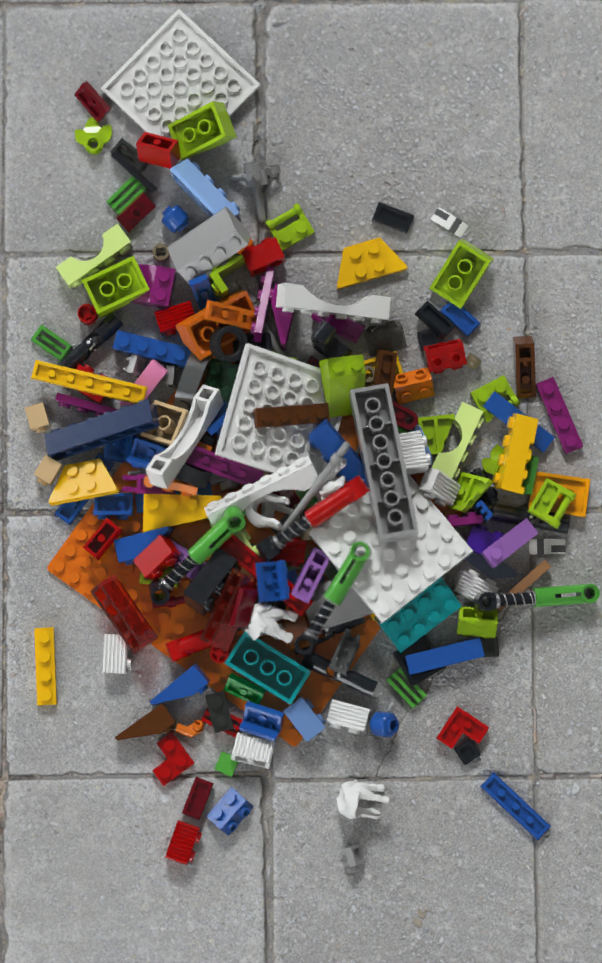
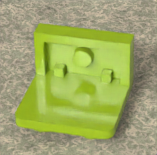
[210,255,245,299]

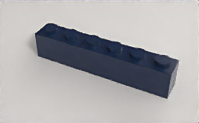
[44,400,160,461]

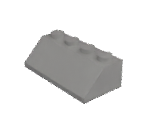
[167,206,250,285]
[306,579,373,630]

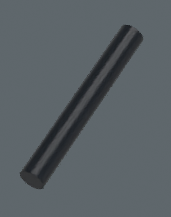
[111,151,157,194]

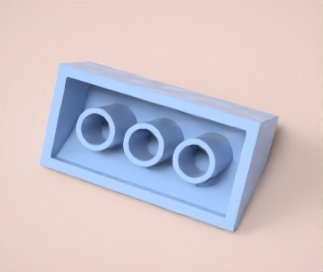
[170,159,240,219]

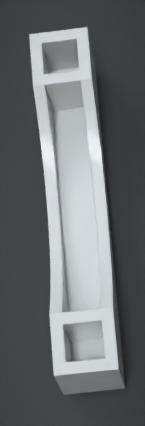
[276,283,391,324]
[145,384,224,489]
[204,457,318,527]

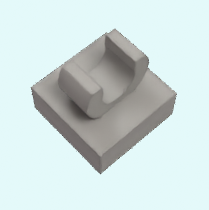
[123,354,148,377]
[161,365,178,388]
[340,843,365,867]

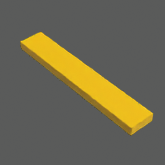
[31,360,148,404]

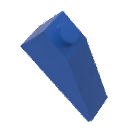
[114,526,174,566]
[149,663,211,705]

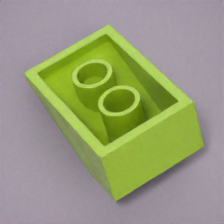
[167,101,237,160]
[429,239,494,309]
[82,256,150,318]
[319,354,366,418]

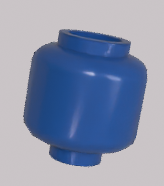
[161,205,190,233]
[369,711,399,738]

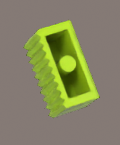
[457,606,498,639]

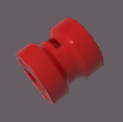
[77,304,98,326]

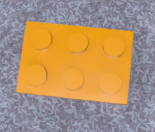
[528,471,590,518]

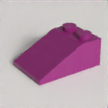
[130,264,177,309]
[268,284,295,351]

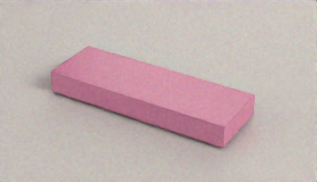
[119,359,168,407]

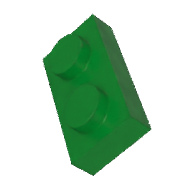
[223,673,266,704]

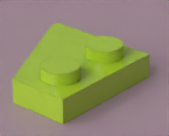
[418,414,455,455]
[447,472,493,513]

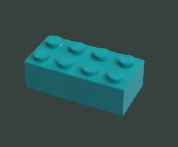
[374,577,462,653]
[224,631,311,705]

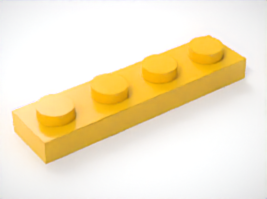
[34,627,57,705]

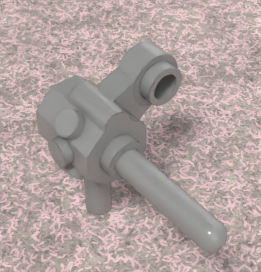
[229,161,280,222]

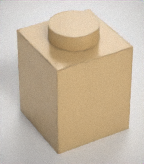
[25,402,51,433]
[34,455,64,486]

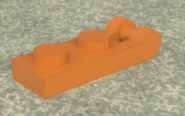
[204,300,255,331]
[143,475,198,497]

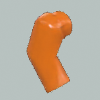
[175,720,204,738]

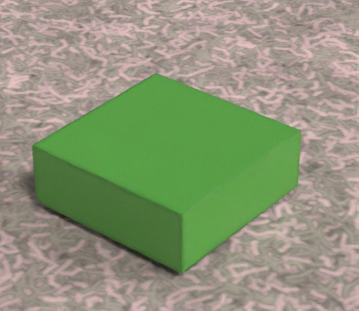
[214,751,239,777]

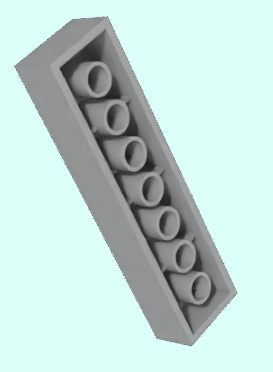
[349,383,419,544]

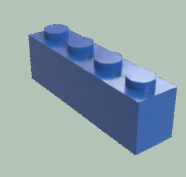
[113,330,191,369]
[308,419,367,486]

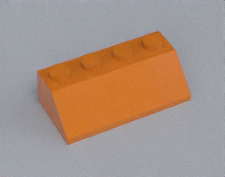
[175,290,257,360]

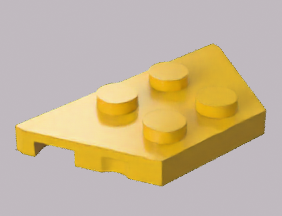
[337,237,408,290]
[49,458,120,506]

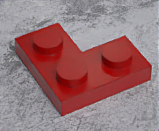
[436,706,490,749]
[152,732,195,786]

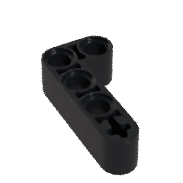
[311,320,353,358]

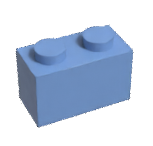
[283,697,326,742]

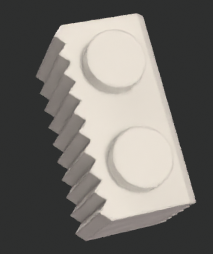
[399,430,431,475]
[419,468,461,507]
[453,569,499,607]
[103,634,132,674]
[326,699,370,735]
[231,732,275,769]

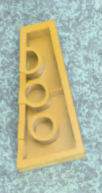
[493,413,539,494]
[143,494,222,532]

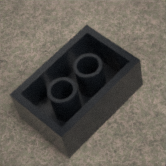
[183,548,239,616]

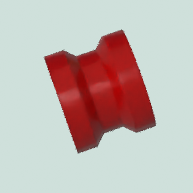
[210,644,230,664]

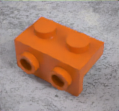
[393,367,435,404]

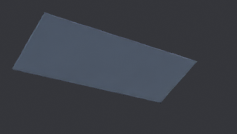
[465,552,519,579]

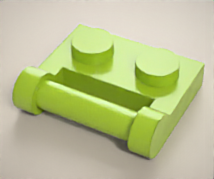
[265,203,315,252]
[470,375,520,423]
[528,478,576,529]

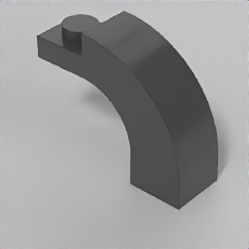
[173,352,212,412]

